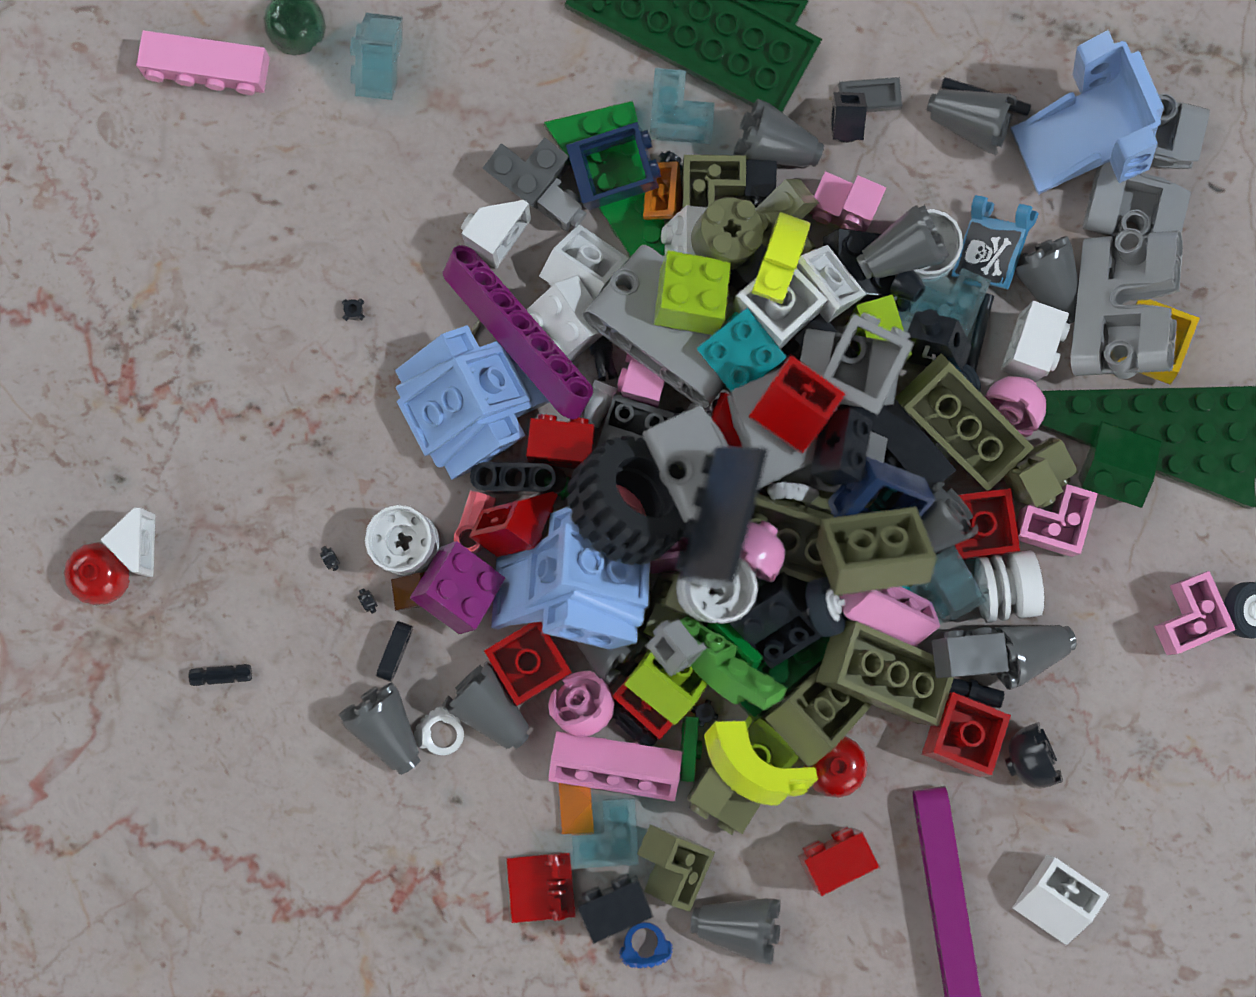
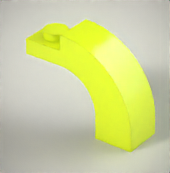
[751,212,810,304]
[704,721,818,805]

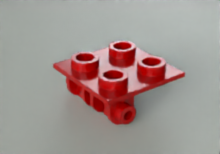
[506,852,576,923]

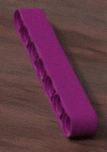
[443,245,593,419]
[912,786,982,997]

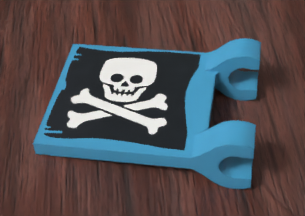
[951,195,1039,290]

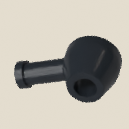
[890,270,926,312]

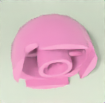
[984,376,1046,437]
[741,521,785,582]
[548,671,614,736]

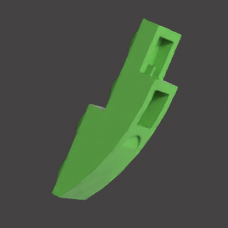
[680,617,786,710]

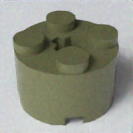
[691,197,763,270]

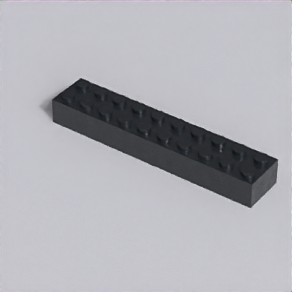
[728,243,956,489]

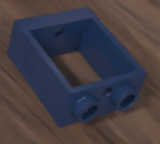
[566,122,661,210]
[827,456,935,518]

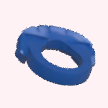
[619,922,673,969]

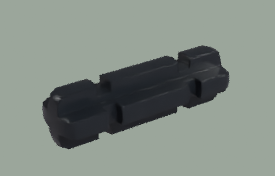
[188,664,252,686]
[611,699,658,747]

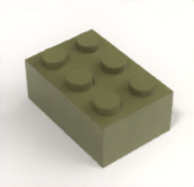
[816,507,937,596]
[765,665,872,767]

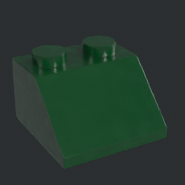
[1078,421,1162,508]

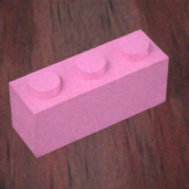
[839,587,940,647]

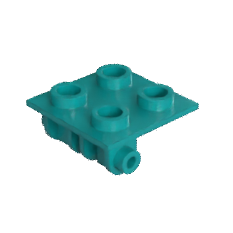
[696,308,787,391]

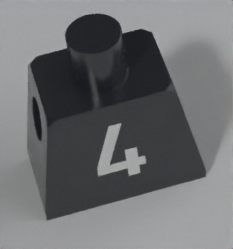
[906,309,971,374]

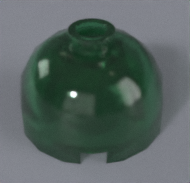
[263,0,326,56]

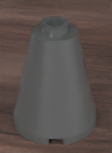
[927,89,1017,155]
[920,482,978,553]
[442,661,529,749]

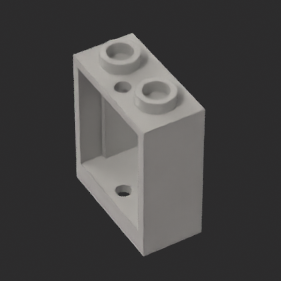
[822,312,913,415]

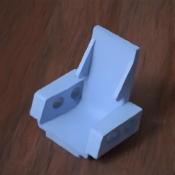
[1011,30,1164,194]
[395,325,549,480]
[491,506,650,649]

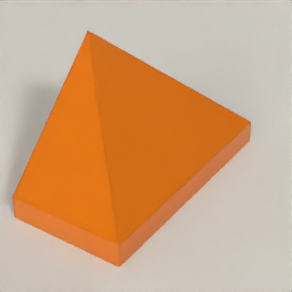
[643,161,682,220]
[559,783,594,834]

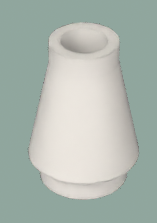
[583,380,617,428]

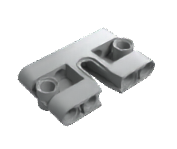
[1083,93,1210,237]
[1071,228,1183,379]
[583,245,735,408]
[781,328,902,499]
[642,369,818,523]

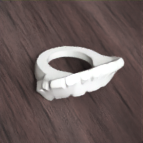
[767,482,819,507]
[414,707,464,755]

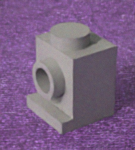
[537,178,587,232]
[647,619,707,676]

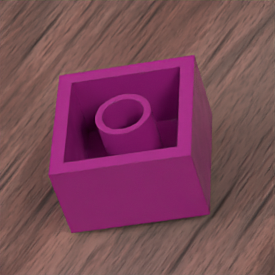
[410,541,505,634]

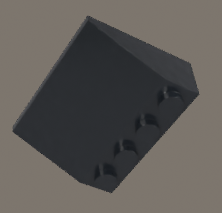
[675,447,768,589]

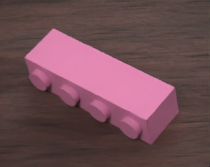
[136,30,270,95]
[548,731,682,801]

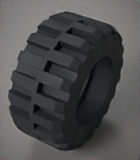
[567,436,687,565]

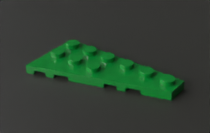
[544,101,665,257]

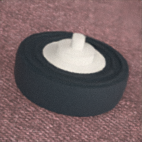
[806,577,845,637]
[1224,582,1256,639]

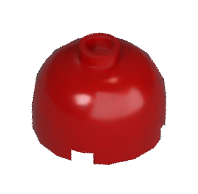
[64,542,130,605]
[803,736,868,798]

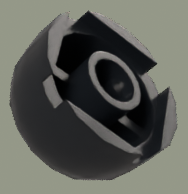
[1005,722,1063,789]

